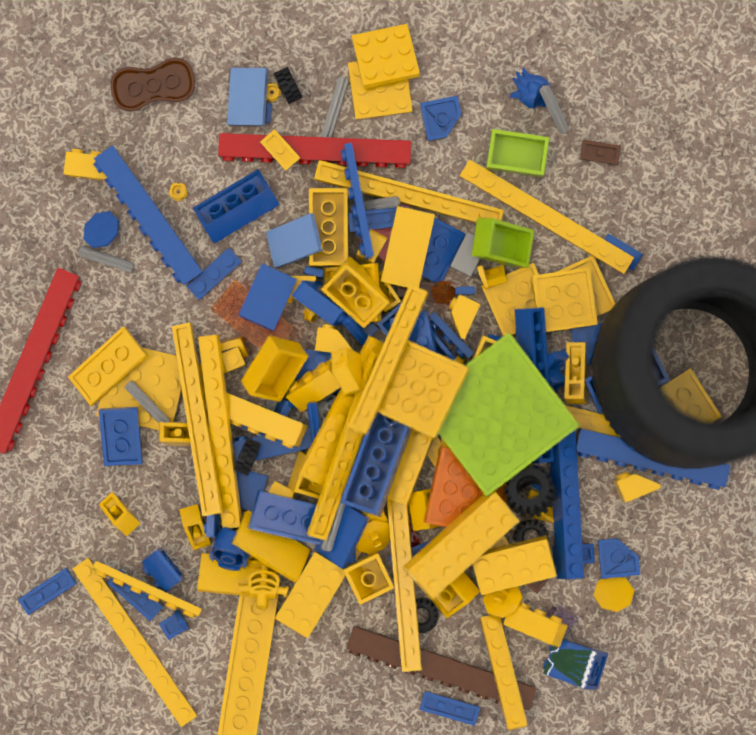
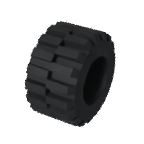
[505,465,556,518]

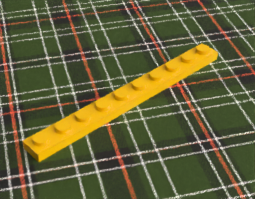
[314,160,504,224]
[460,160,634,275]
[172,322,223,516]
[198,334,242,528]
[307,351,379,540]
[387,499,422,672]
[72,558,198,727]

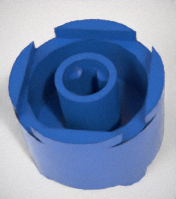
[209,527,250,571]

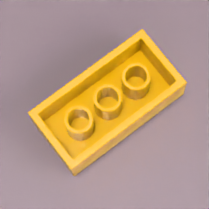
[309,188,348,267]
[473,535,557,595]
[275,551,346,638]

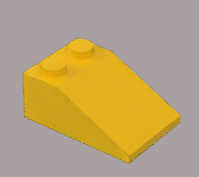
[321,256,390,328]

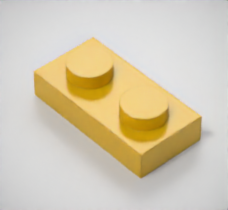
[260,129,300,171]

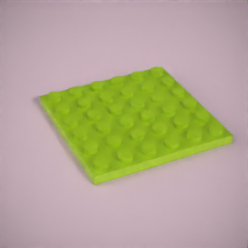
[439,333,580,496]

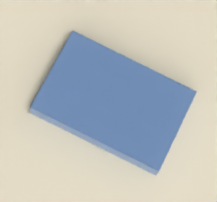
[227,68,268,126]
[266,213,323,269]

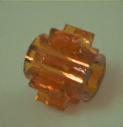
[431,281,455,304]

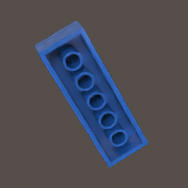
[340,413,412,517]

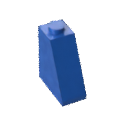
[292,280,349,326]

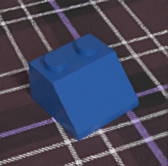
[141,547,185,592]

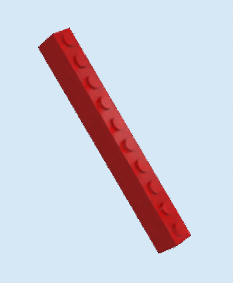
[218,133,411,169]
[0,267,82,454]

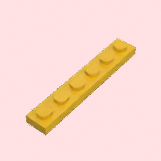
[93,561,202,619]
[480,615,528,731]

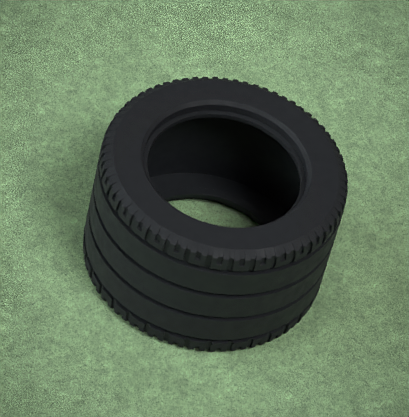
[592,256,756,469]

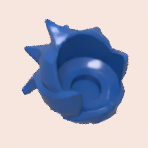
[510,68,551,109]

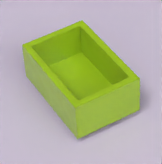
[486,129,550,178]
[471,218,535,268]

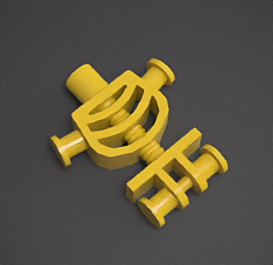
[238,555,289,610]

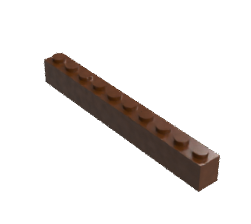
[346,626,537,711]

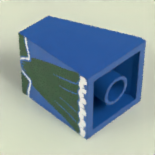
[543,639,609,690]

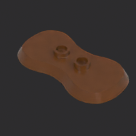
[110,58,195,111]

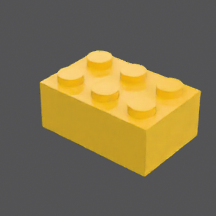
[241,335,309,402]

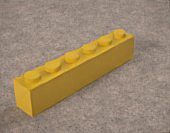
[202,383,308,449]

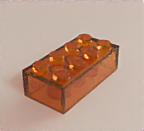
[211,279,295,349]

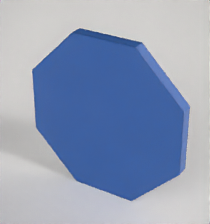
[83,211,119,248]

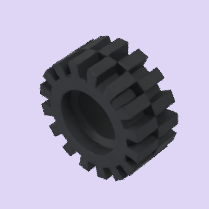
[274,67,303,104]
[234,438,261,476]
[513,519,549,543]
[416,598,439,633]

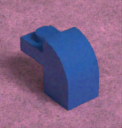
[548,351,569,393]

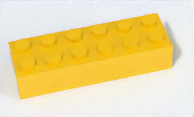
[403,491,519,599]

